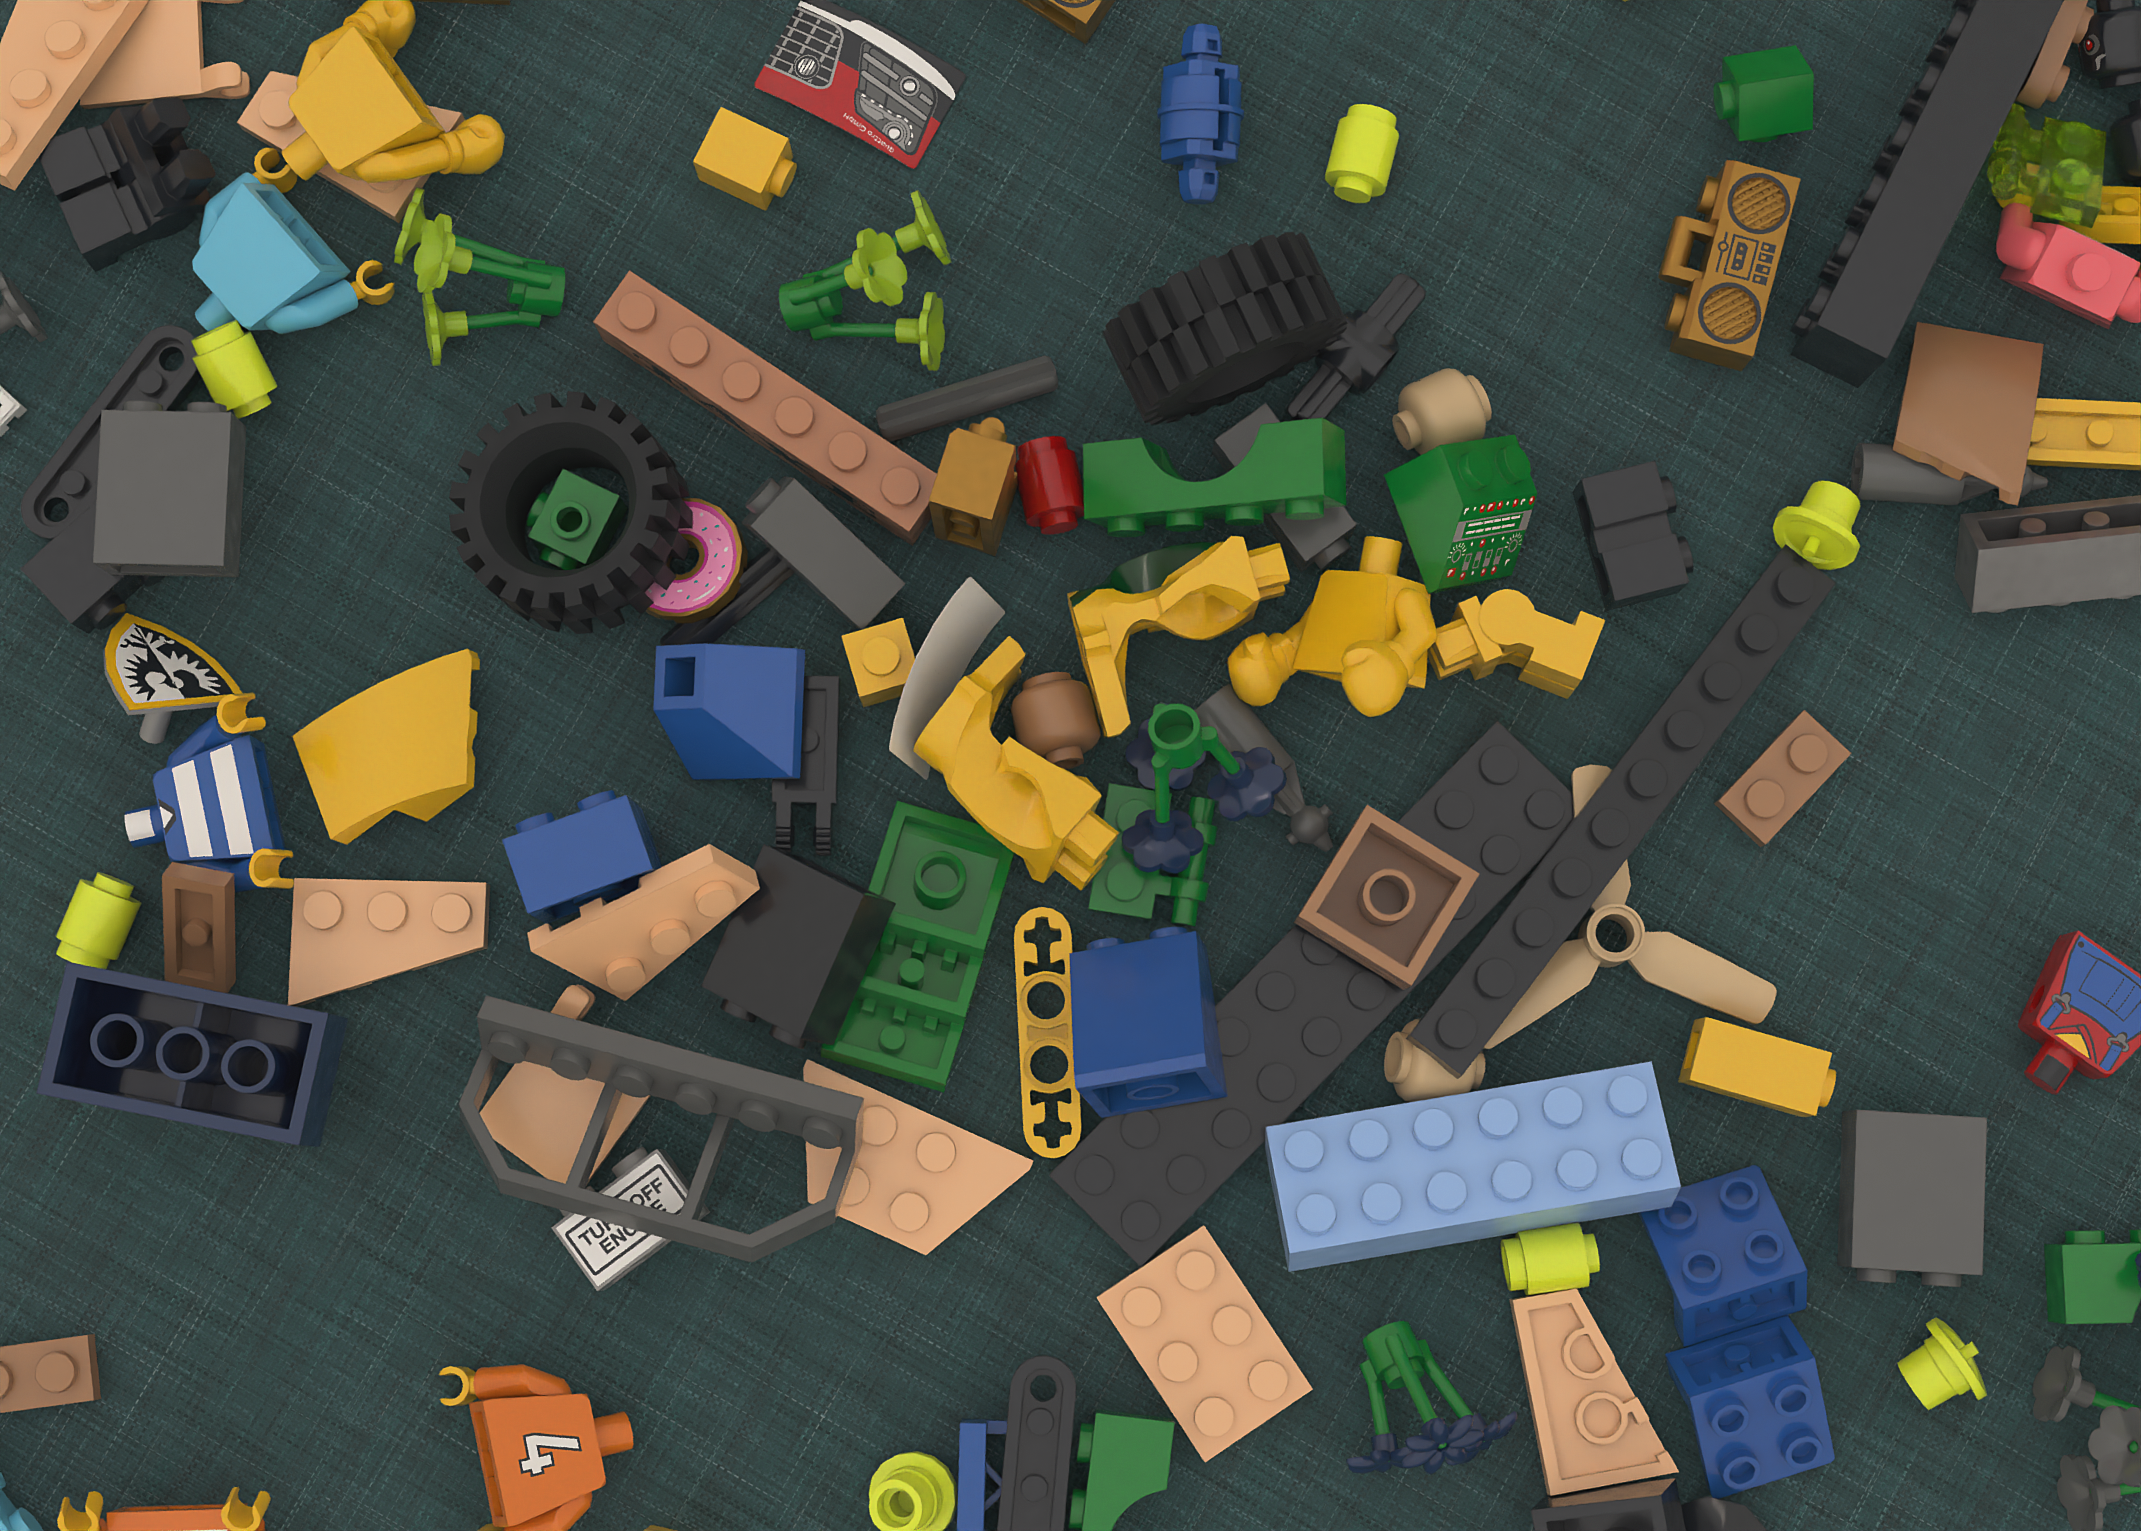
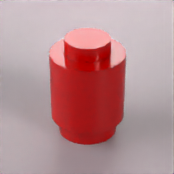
[1014,436,1084,535]

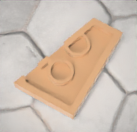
[237,71,465,223]
[288,878,490,1007]

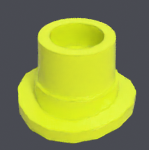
[1772,481,1861,570]
[1897,1318,1987,1410]
[869,1451,958,1531]

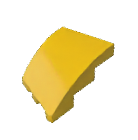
[292,649,480,845]

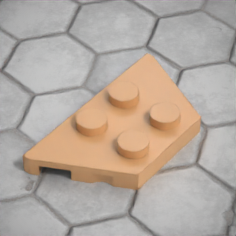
[803,1059,1034,1255]

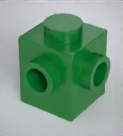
[1713,45,1814,142]
[527,469,628,570]

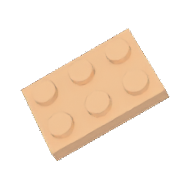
[1096,1225,1313,1462]

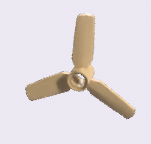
[1484,765,1777,1049]

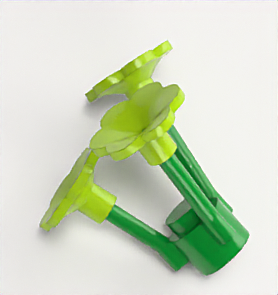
[394,187,565,366]
[779,190,952,371]

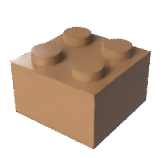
[1294,805,1480,990]

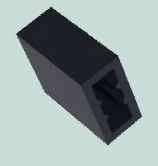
[701,844,896,1049]

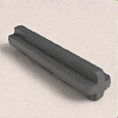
[876,356,1058,442]

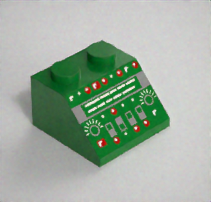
[1384,435,1537,594]

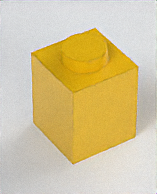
[693,107,797,211]
[841,618,915,707]

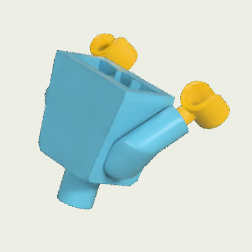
[192,148,395,334]

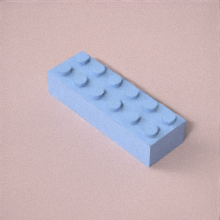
[1265,1061,1681,1272]

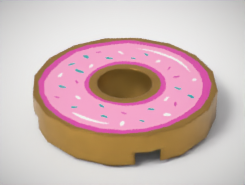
[645,498,748,623]

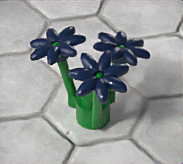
[1346,1321,1517,1475]

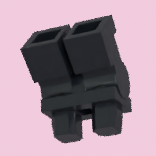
[39,98,216,272]

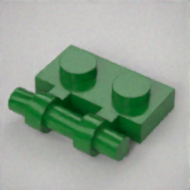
[1088,783,1218,927]

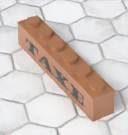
[593,270,937,546]

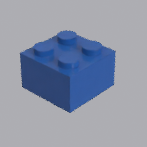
[502,790,662,923]

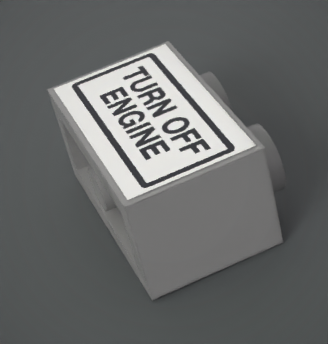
[551,1147,710,1291]

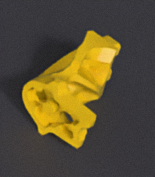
[913,636,1119,891]

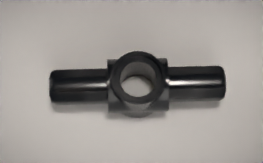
[1287,273,1426,420]

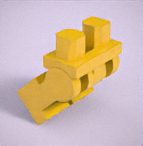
[1427,589,1605,699]

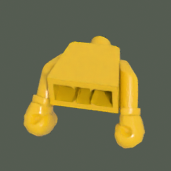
[282,0,505,183]
[1227,536,1438,717]

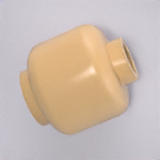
[1392,368,1492,455]
[1384,1019,1485,1102]

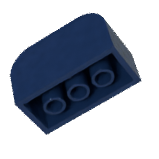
[36,962,349,1147]

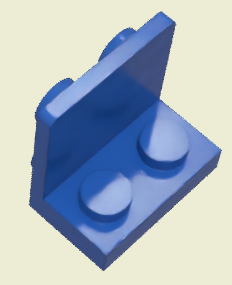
[1638,1165,1807,1347]
[1665,1315,1835,1499]

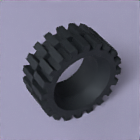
[1103,232,1348,425]
[449,391,693,634]

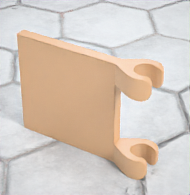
[80,0,250,109]
[479,984,651,1186]

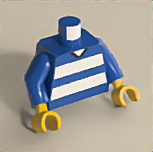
[124,692,294,893]

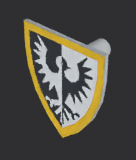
[103,613,243,744]

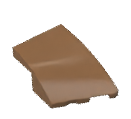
[1892,322,2044,505]

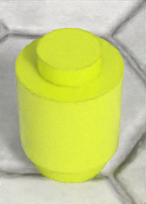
[1325,104,1399,203]
[191,320,277,419]
[56,872,141,969]
[1501,1222,1600,1296]

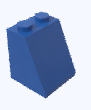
[1069,927,1228,1118]

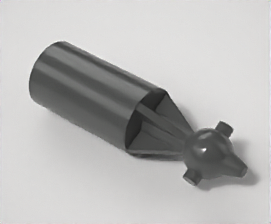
[1851,443,2048,505]
[1194,684,1333,852]

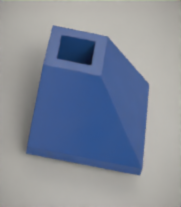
[653,643,805,781]

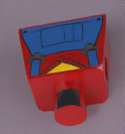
[2018,931,2141,1095]

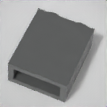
[93,401,246,577]
[1837,1110,1987,1287]

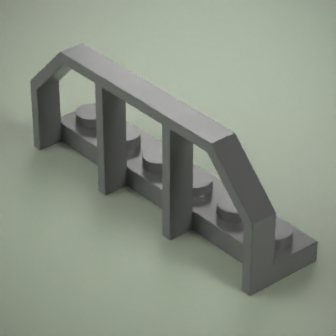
[459,995,864,1262]

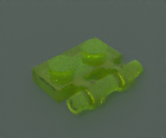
[1987,104,2106,228]

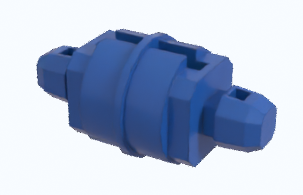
[1157,24,1244,204]

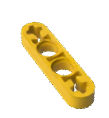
[1014,907,1081,1159]

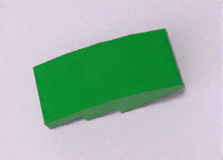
[821,801,1015,1092]

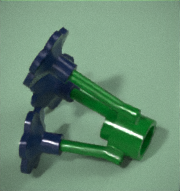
[1121,703,1287,873]

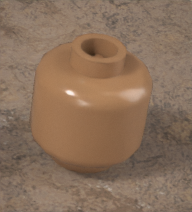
[1011,672,1101,770]

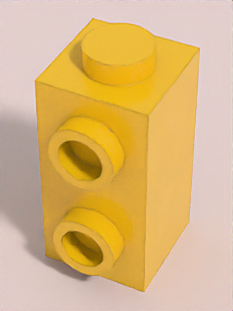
[1678,1017,1836,1117]

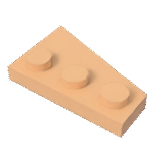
[527,844,760,1001]
[1509,1288,1679,1496]

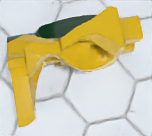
[1067,536,1290,739]

